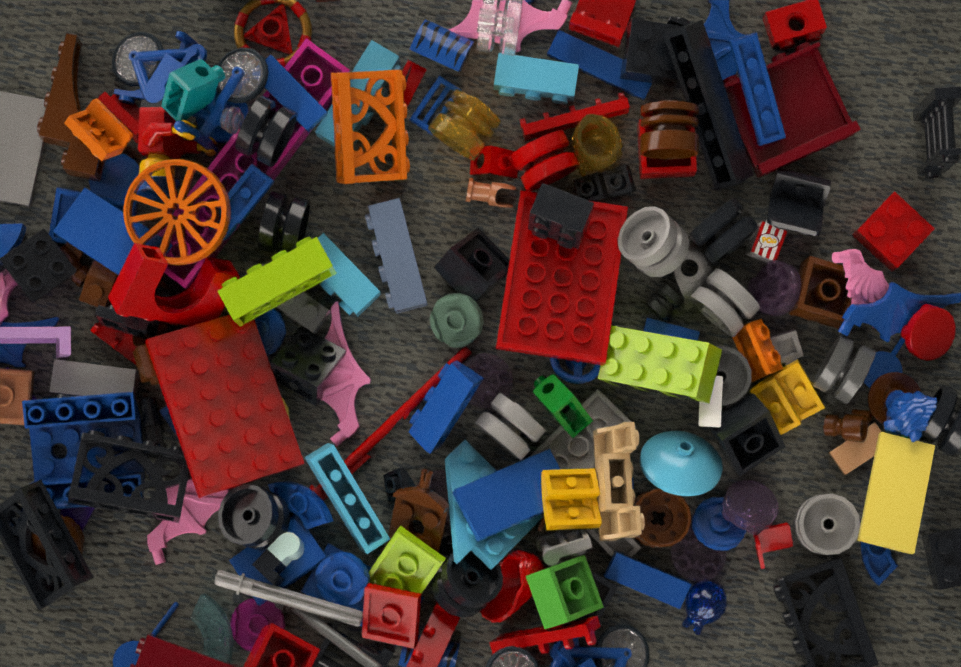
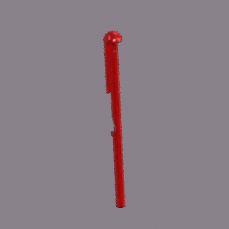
[309,346,472,501]

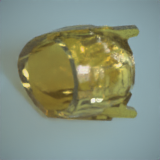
[572,114,623,177]

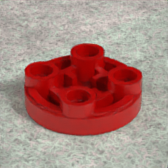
[901,304,956,361]

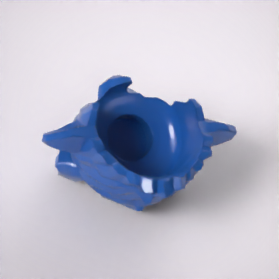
[883,390,938,442]

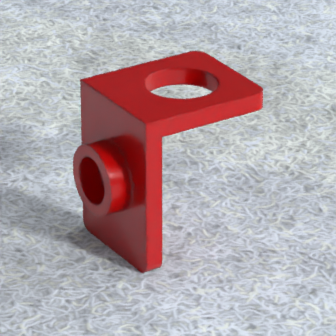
[470,145,518,179]
[752,523,793,569]

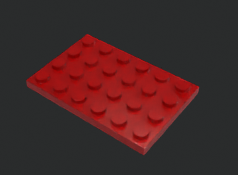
[496,191,628,365]
[145,315,305,499]

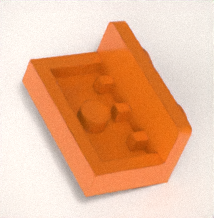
[64,98,133,161]
[732,318,783,382]

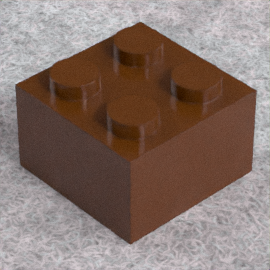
[788,256,852,329]

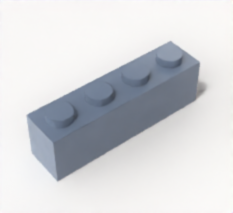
[365,198,428,314]

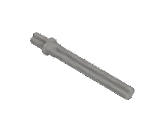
[214,570,363,626]

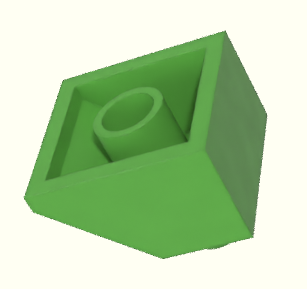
[526,554,604,629]

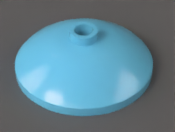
[640,431,723,496]

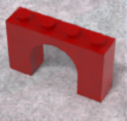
[108,243,240,326]

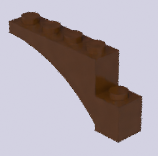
[37,33,106,182]

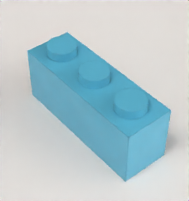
[494,53,579,105]
[318,233,381,317]

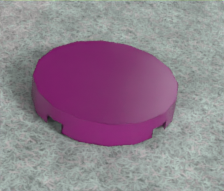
[230,598,286,651]

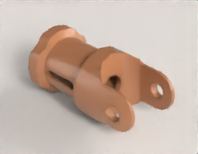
[466,178,516,208]

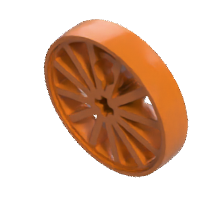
[123,159,231,265]

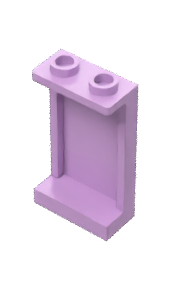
[0,327,71,360]

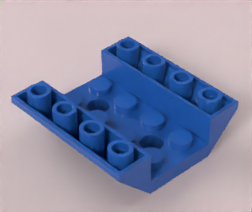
[22,392,145,509]

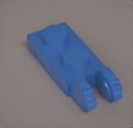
[209,164,275,240]

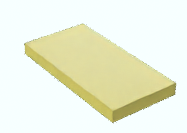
[857,432,935,555]

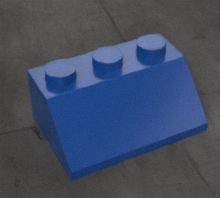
[409,360,484,454]

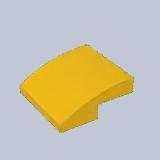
[750,359,825,435]
[541,468,602,530]

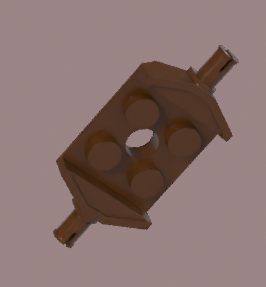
[381,469,449,553]

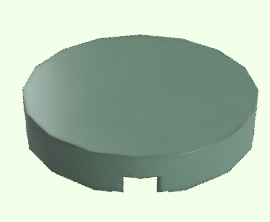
[430,293,484,348]

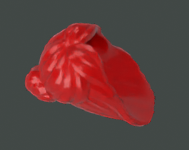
[480,550,547,623]

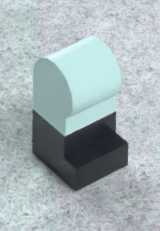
[252,532,305,587]

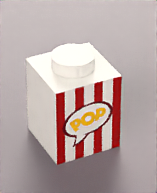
[745,220,787,264]

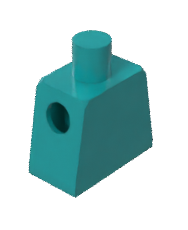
[161,59,225,121]

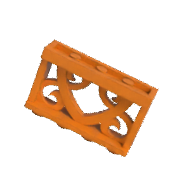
[331,70,410,184]

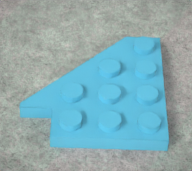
[445,440,543,570]

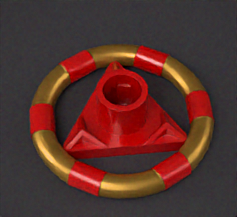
[234,0,312,67]

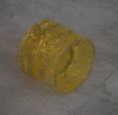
[428,89,501,161]

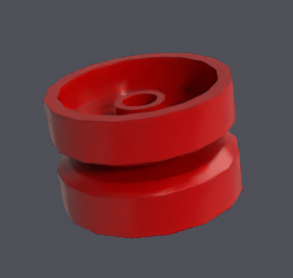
[510,130,580,192]

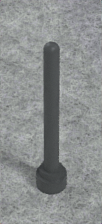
[275,589,382,667]

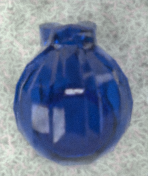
[682,580,727,635]

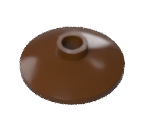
[867,372,921,424]

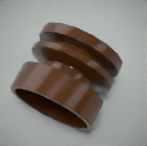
[640,100,699,159]
[633,489,691,548]

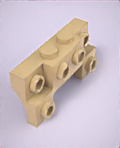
[593,422,645,541]

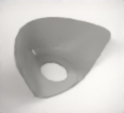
[674,240,713,310]

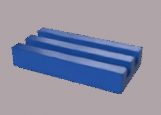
[409,75,462,135]

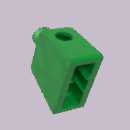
[533,374,593,439]

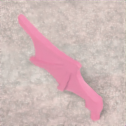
[449,0,572,52]
[322,301,371,446]
[147,479,229,565]

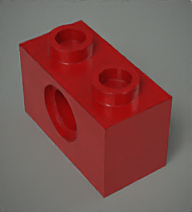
[762,0,827,50]

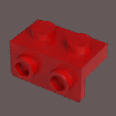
[97,92,140,144]

